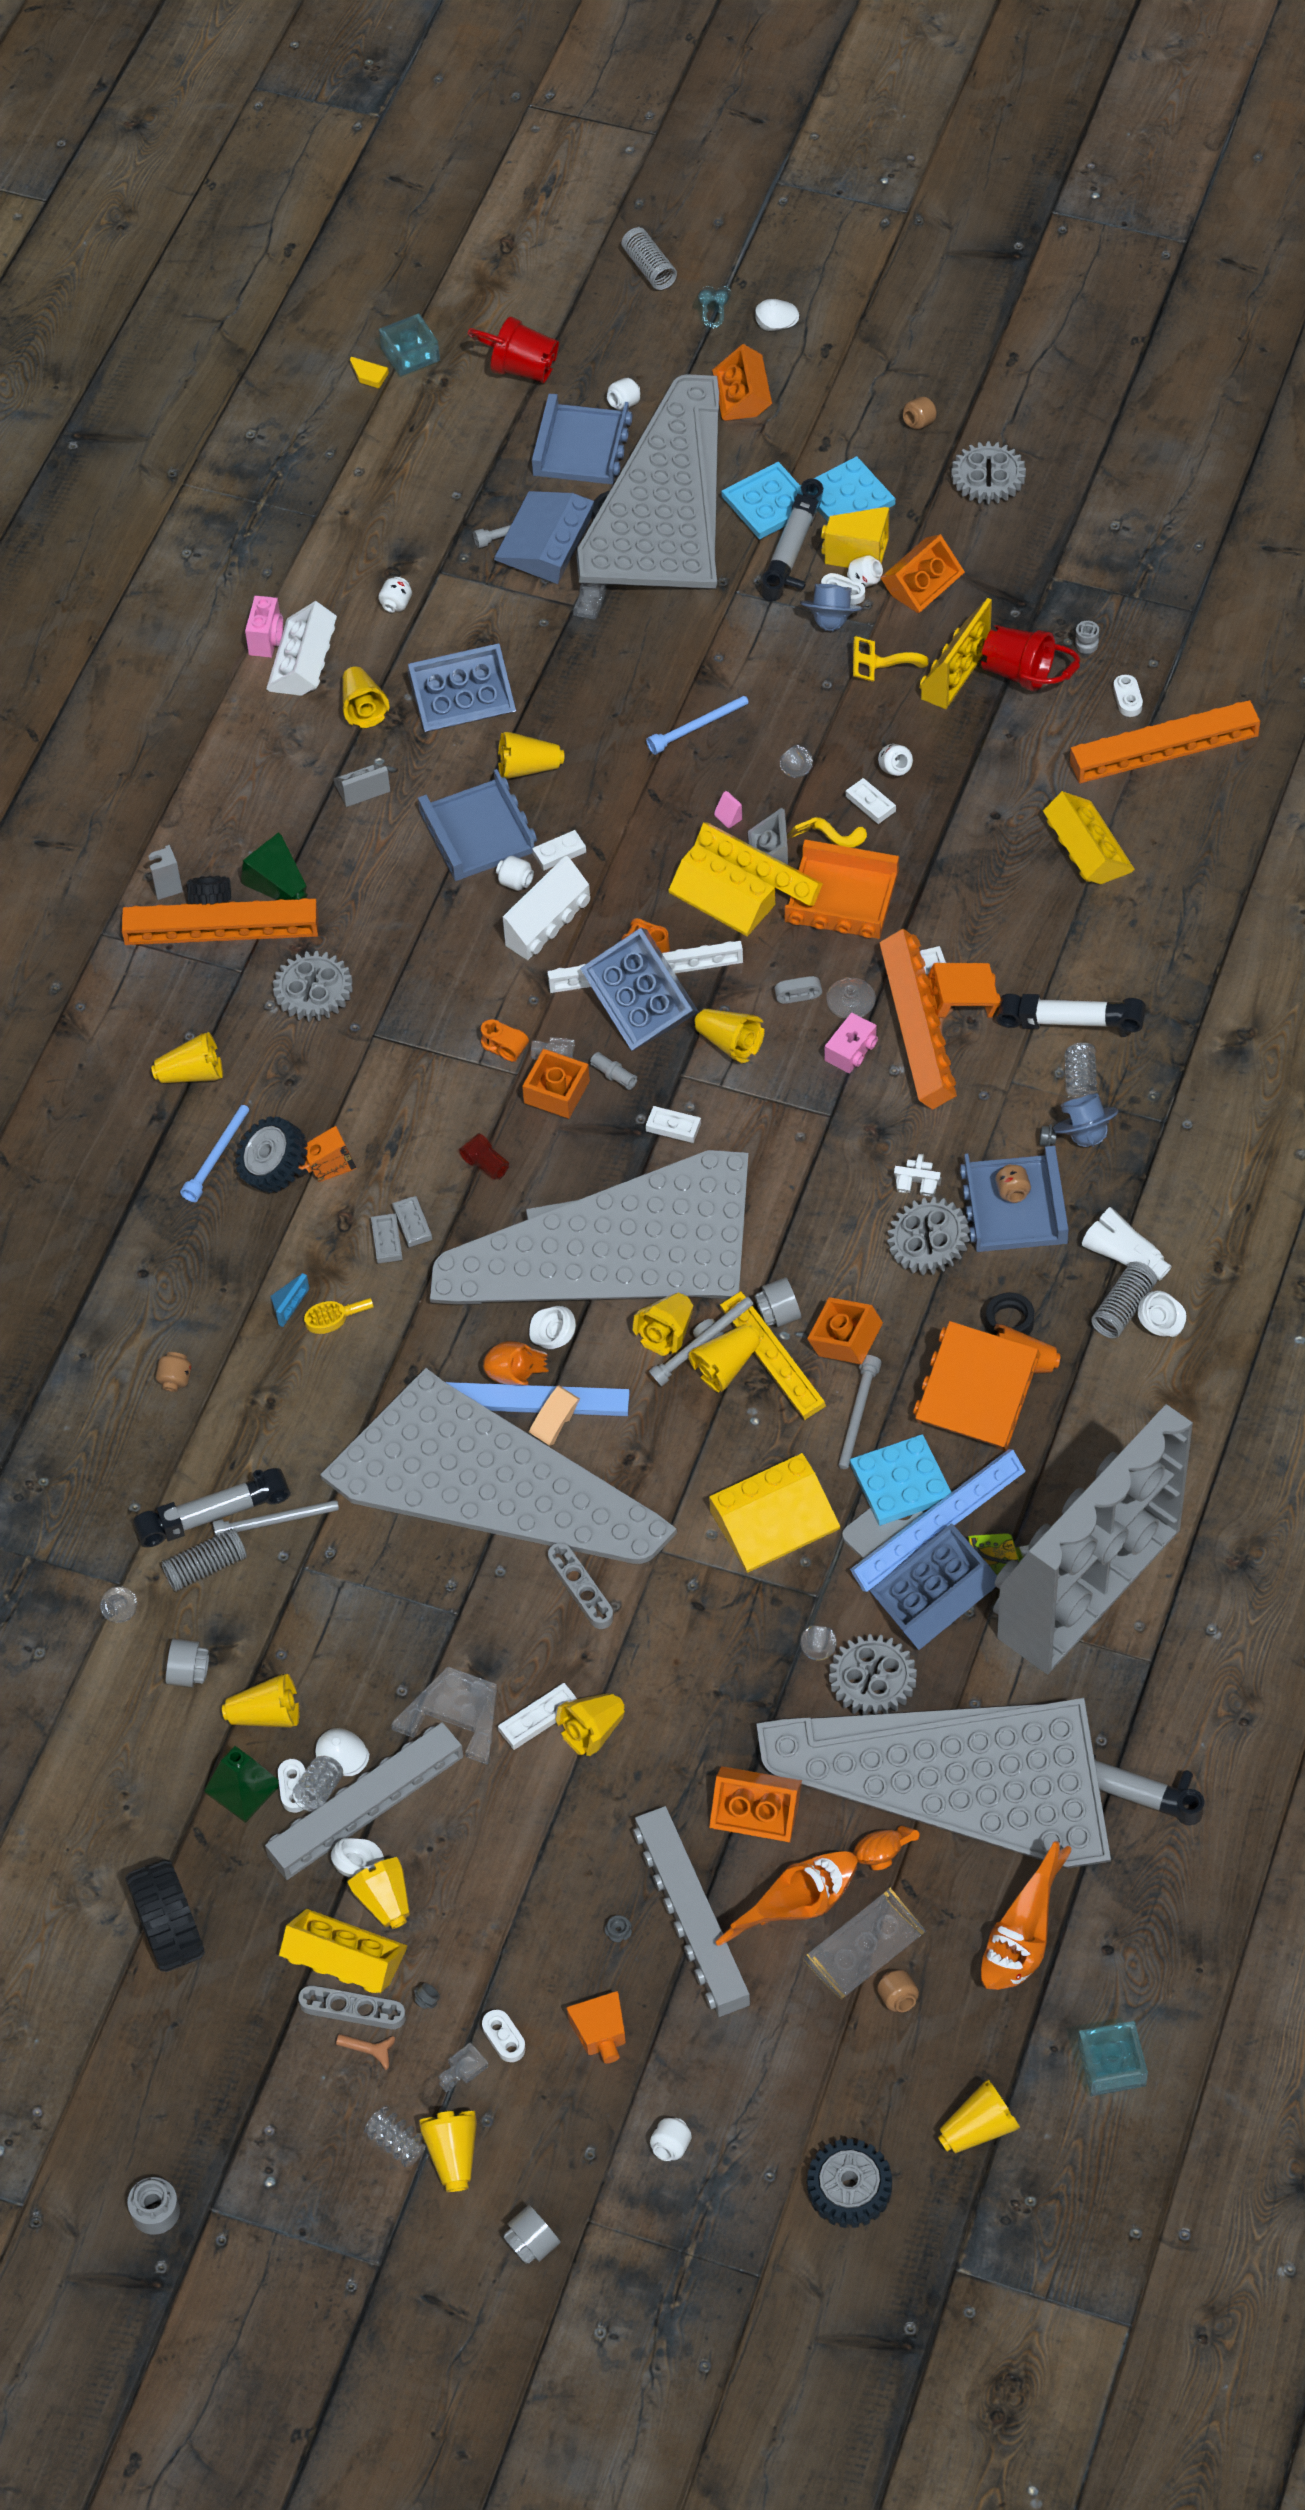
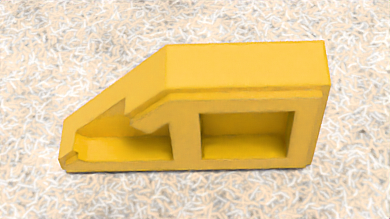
[350,357,389,388]

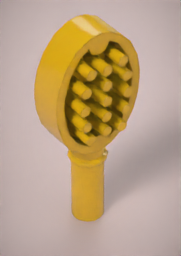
[304,1298,374,1334]

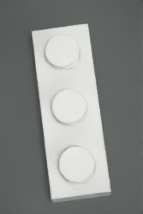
[498,1683,577,1750]

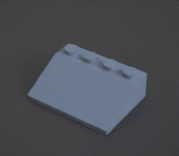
[494,491,594,584]
[407,643,516,732]
[580,928,699,1051]
[870,1523,997,1650]

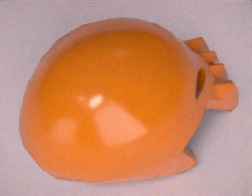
[483,1341,549,1385]

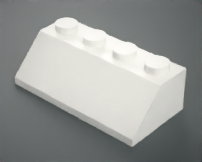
[266,601,337,696]
[503,855,590,960]

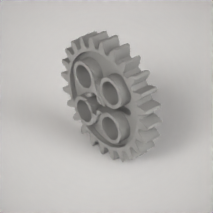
[951,441,1026,504]
[273,951,353,1022]
[887,1197,970,1275]
[829,1634,917,1715]

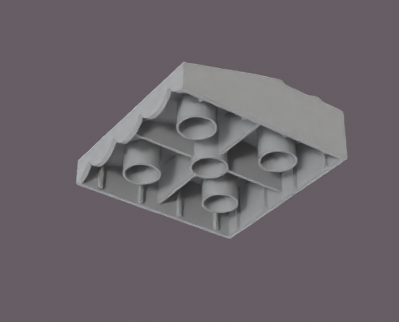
[993,1404,1193,1675]

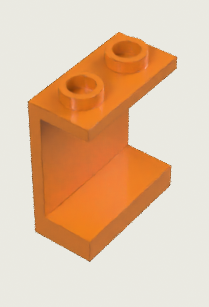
[927,963,1001,1018]

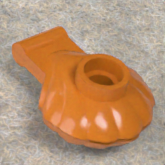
[853,1826,920,1870]

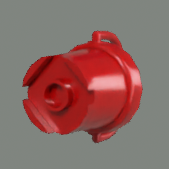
[468,317,559,383]
[981,625,1080,692]

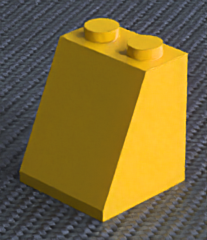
[821,507,889,568]

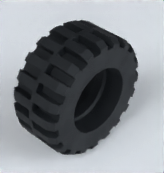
[125,1859,205,1972]

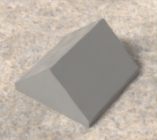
[333,763,390,807]
[748,808,788,865]

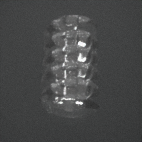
[1064,1043,1098,1099]
[292,1756,344,1812]
[364,2106,426,2167]

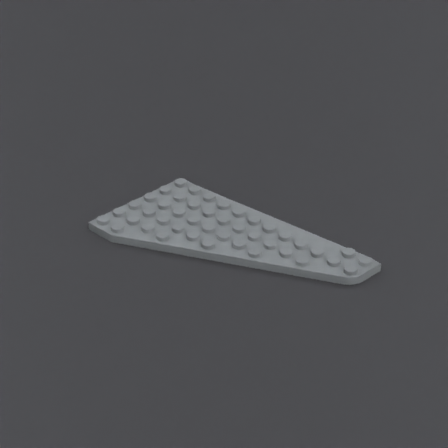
[576,374,719,589]
[430,1150,749,1304]
[320,1368,677,1564]
[757,1698,1111,1868]

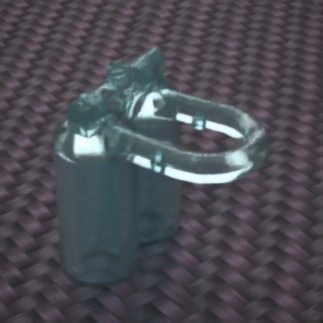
[698,286,732,328]

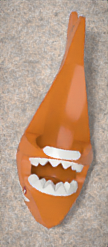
[981,1841,1071,1990]
[715,1851,857,1946]

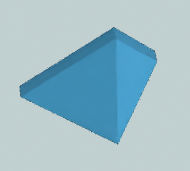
[270,1273,309,1327]

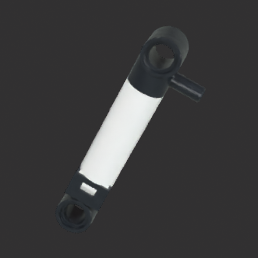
[996,993,1146,1037]

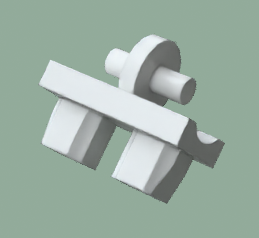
[894,1154,941,1197]

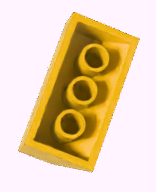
[1043,791,1135,884]
[669,844,775,937]
[279,1909,407,1993]

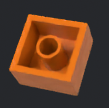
[522,1049,590,1119]
[807,1297,883,1365]

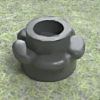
[1039,1124,1056,1147]
[605,1915,632,1942]
[414,1983,440,2009]

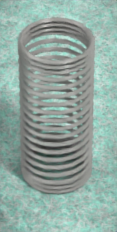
[621,227,677,290]
[1091,1261,1157,1338]
[161,1528,247,1592]

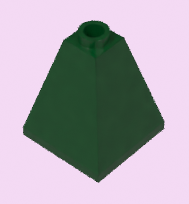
[241,832,308,900]
[204,1746,279,1823]

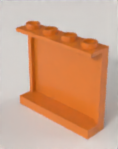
[785,839,899,939]
[913,1321,1040,1452]

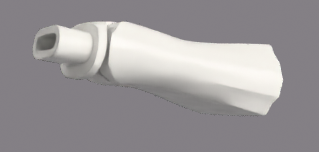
[1082,1207,1172,1281]

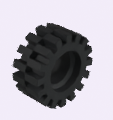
[187,876,232,905]

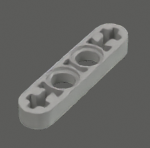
[548,1543,613,1629]
[299,1986,406,2029]

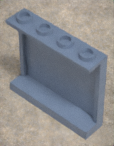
[532,394,633,484]
[418,769,537,881]
[960,1146,1068,1252]

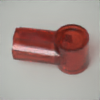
[459,1133,509,1180]

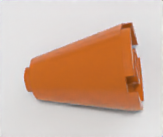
[993,1324,1060,1374]

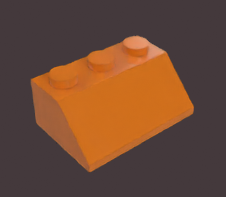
[712,344,772,421]
[880,534,965,613]
[709,1766,802,1842]

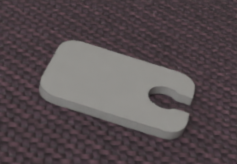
[842,1508,924,1559]

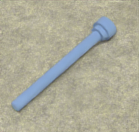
[646,696,749,755]
[180,1105,249,1202]

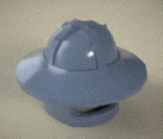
[800,583,863,631]
[1053,1093,1119,1147]

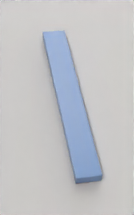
[445,1382,630,1416]
[850,1449,1025,1592]

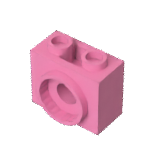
[245,596,283,658]

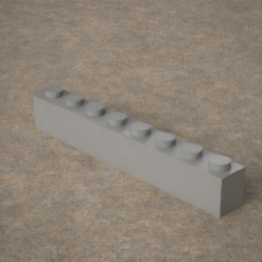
[265,1722,463,1880]
[633,1806,750,2017]

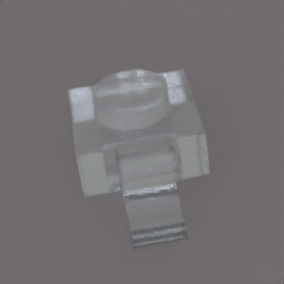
[531,1037,575,1060]
[438,2043,488,2092]

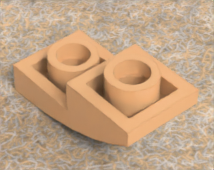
[529,1386,580,1445]

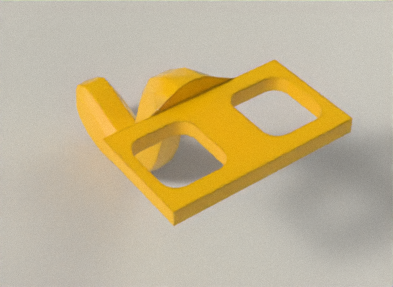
[853,636,928,682]
[787,817,867,848]

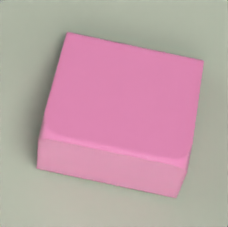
[714,791,742,828]

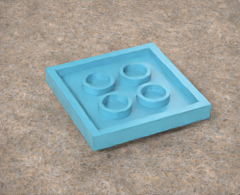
[800,456,895,522]
[721,462,801,540]
[850,1434,951,1526]

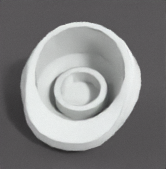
[755,299,799,331]
[1138,1290,1186,1337]
[529,1306,576,1349]
[316,1728,370,1776]
[331,1838,384,1877]

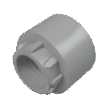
[755,1277,802,1327]
[166,1638,209,1688]
[127,2177,180,2235]
[503,2205,561,2264]

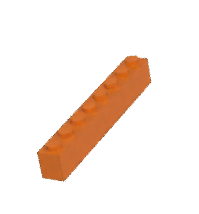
[1070,700,1260,784]
[122,898,318,945]
[879,929,957,1110]

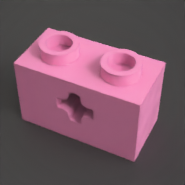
[825,1012,878,1074]

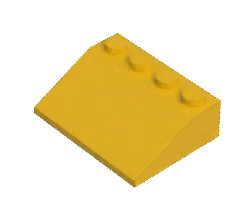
[919,598,992,709]
[709,1453,840,1573]

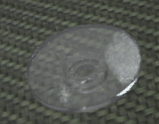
[826,978,876,1019]

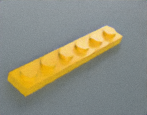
[695,823,823,906]
[720,1291,826,1420]

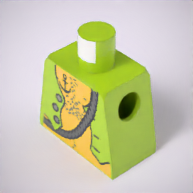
[968,1534,1029,1576]

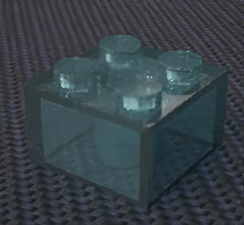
[379,313,440,376]
[1078,2021,1148,2096]

